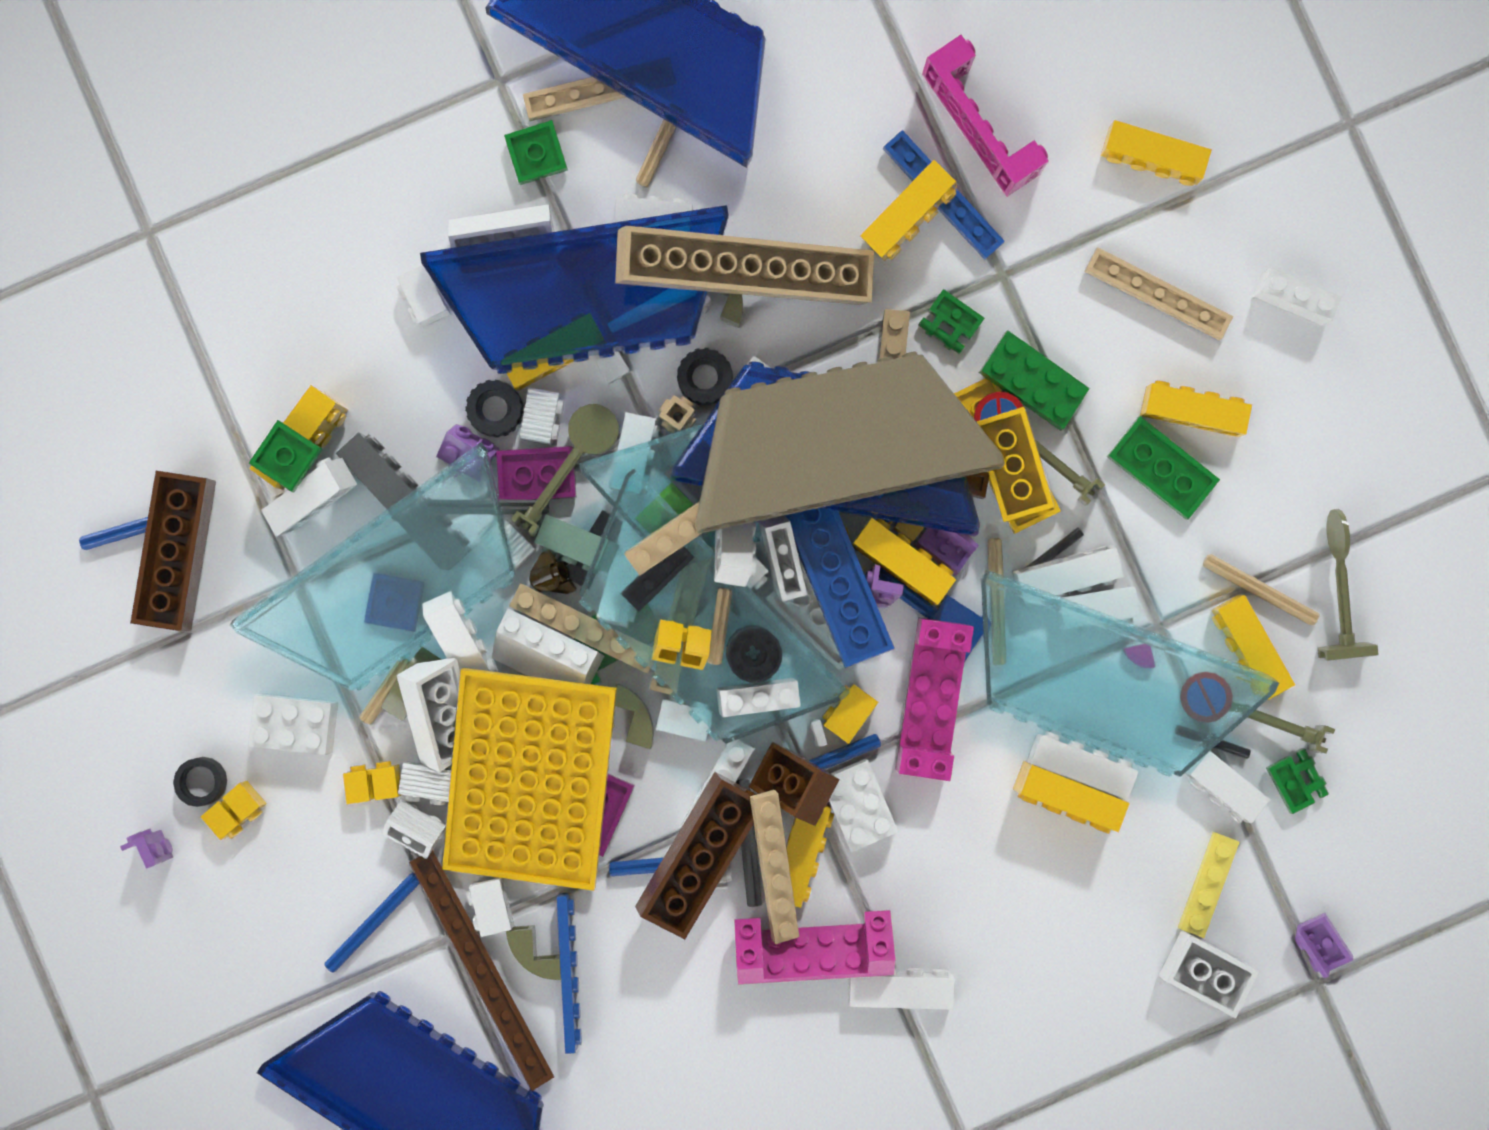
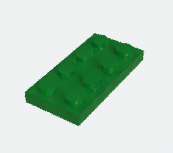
[978,330,1090,431]
[1106,416,1220,520]

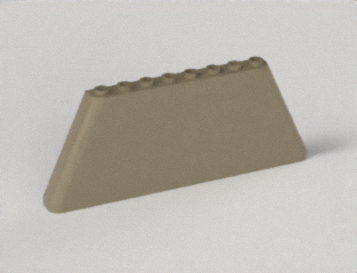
[695,351,1005,534]

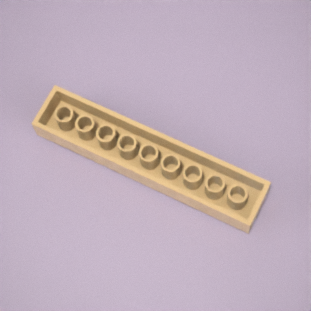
[615,226,874,305]

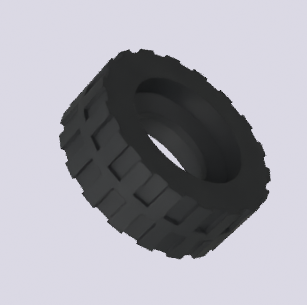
[677,347,733,406]
[465,379,524,438]

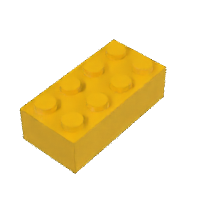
[860,160,957,261]
[249,385,348,490]
[977,407,1055,522]
[852,518,956,605]
[1013,761,1130,834]

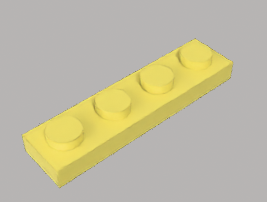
[1178,832,1240,938]

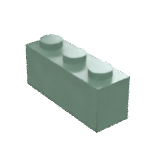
[534,514,619,574]

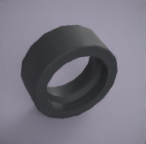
[173,757,227,807]

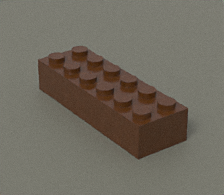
[130,470,216,631]
[635,772,757,940]

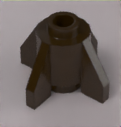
[529,550,577,594]

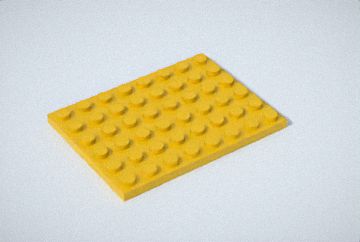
[442,668,617,891]

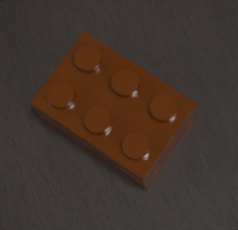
[748,741,840,826]

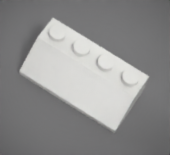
[448,205,558,279]
[492,608,604,684]
[396,658,460,772]

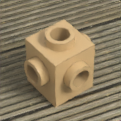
[659,395,697,434]

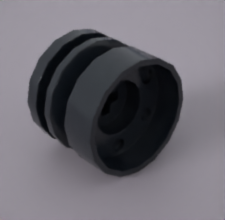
[726,625,782,683]

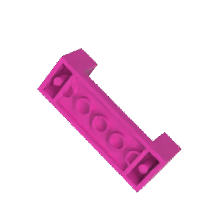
[922,34,1049,197]
[896,617,974,781]
[734,910,896,985]

